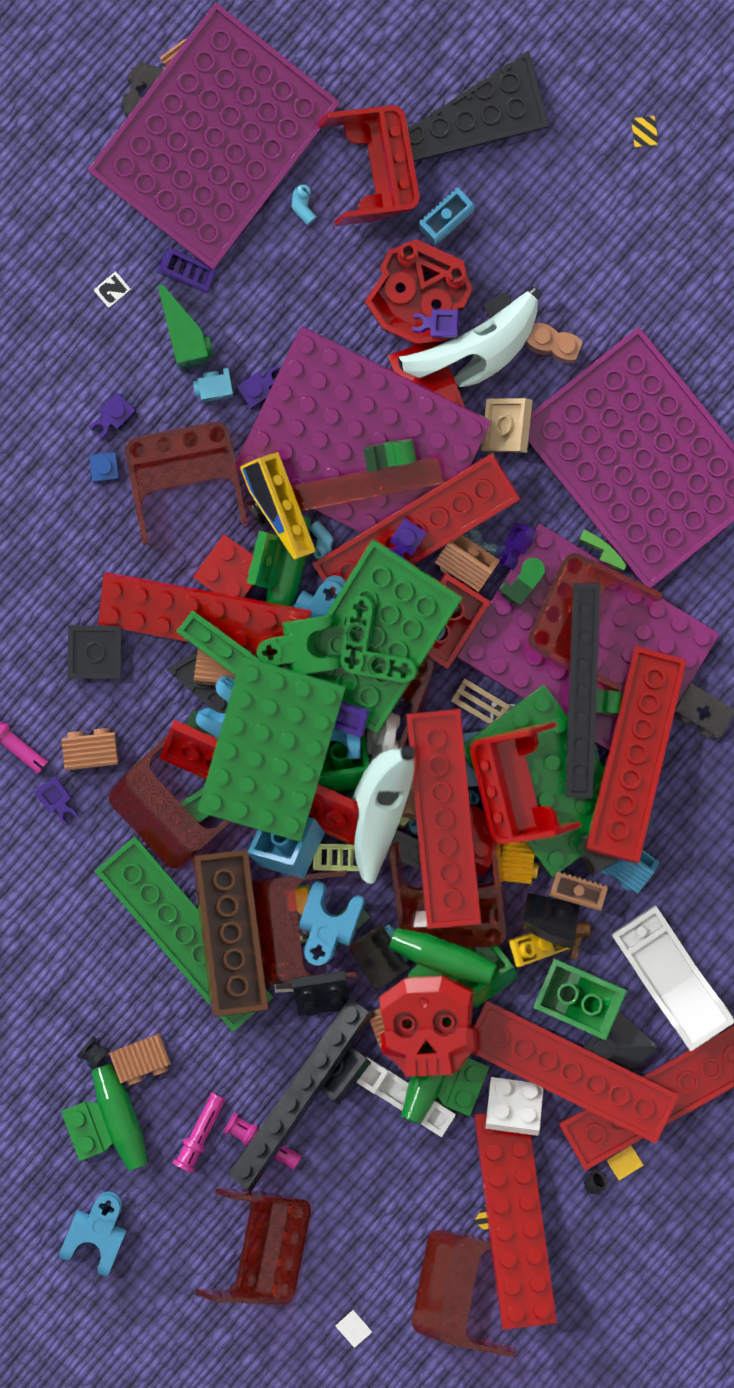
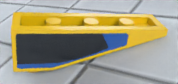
[240,452,316,559]

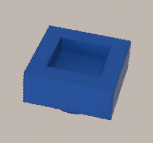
[89,452,119,482]

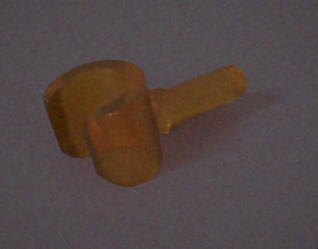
[571,922,590,959]

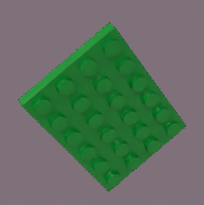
[306,539,463,734]
[198,656,346,842]
[464,685,605,877]

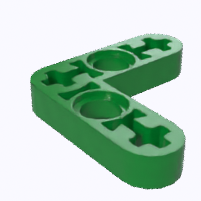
[340,595,419,683]

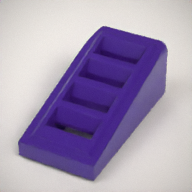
[156,247,217,293]

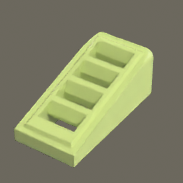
[313,844,359,871]

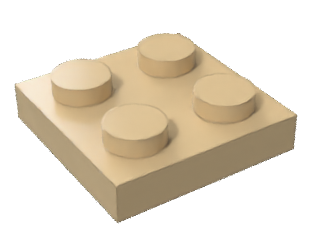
[481,398,533,453]

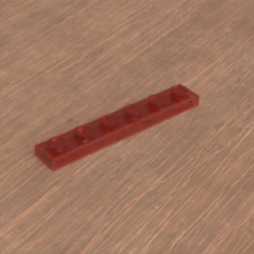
[291,456,444,511]

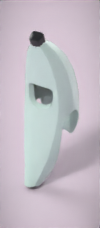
[398,286,543,388]
[352,746,415,884]

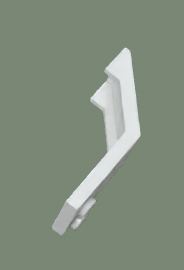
[611,905,734,1051]

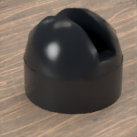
[583,1171,607,1194]

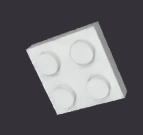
[485,1077,543,1136]

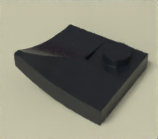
[523,893,580,949]
[582,1012,658,1072]

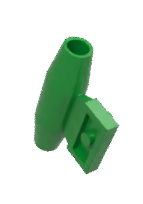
[247,516,311,607]
[389,928,497,985]
[401,1018,489,1125]
[61,1064,148,1171]

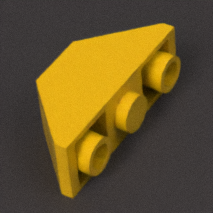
[508,932,571,967]

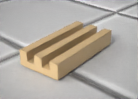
[451,679,510,724]

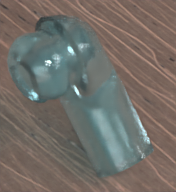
[464,526,498,556]

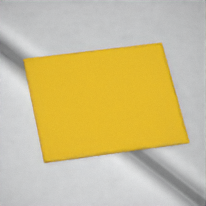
[606,1145,644,1180]

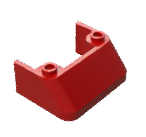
[317,105,420,226]
[471,722,581,844]

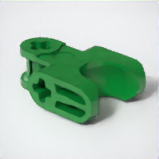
[257,615,341,674]

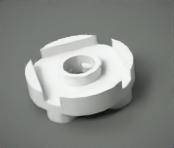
[366,712,400,762]

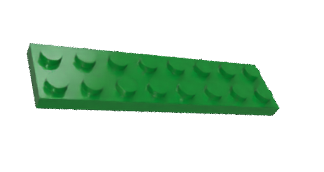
[95,836,274,1032]

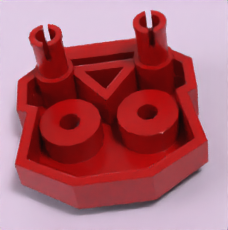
[365,239,473,346]
[379,975,478,1077]

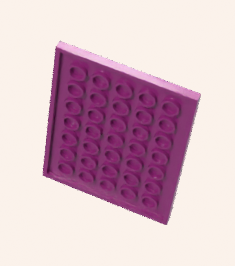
[87,2,340,270]
[233,326,492,563]
[528,327,734,590]
[457,523,719,752]

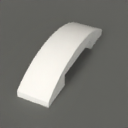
[356,1057,456,1137]

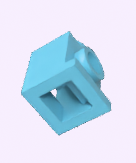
[193,368,234,403]

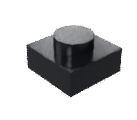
[483,292,512,318]

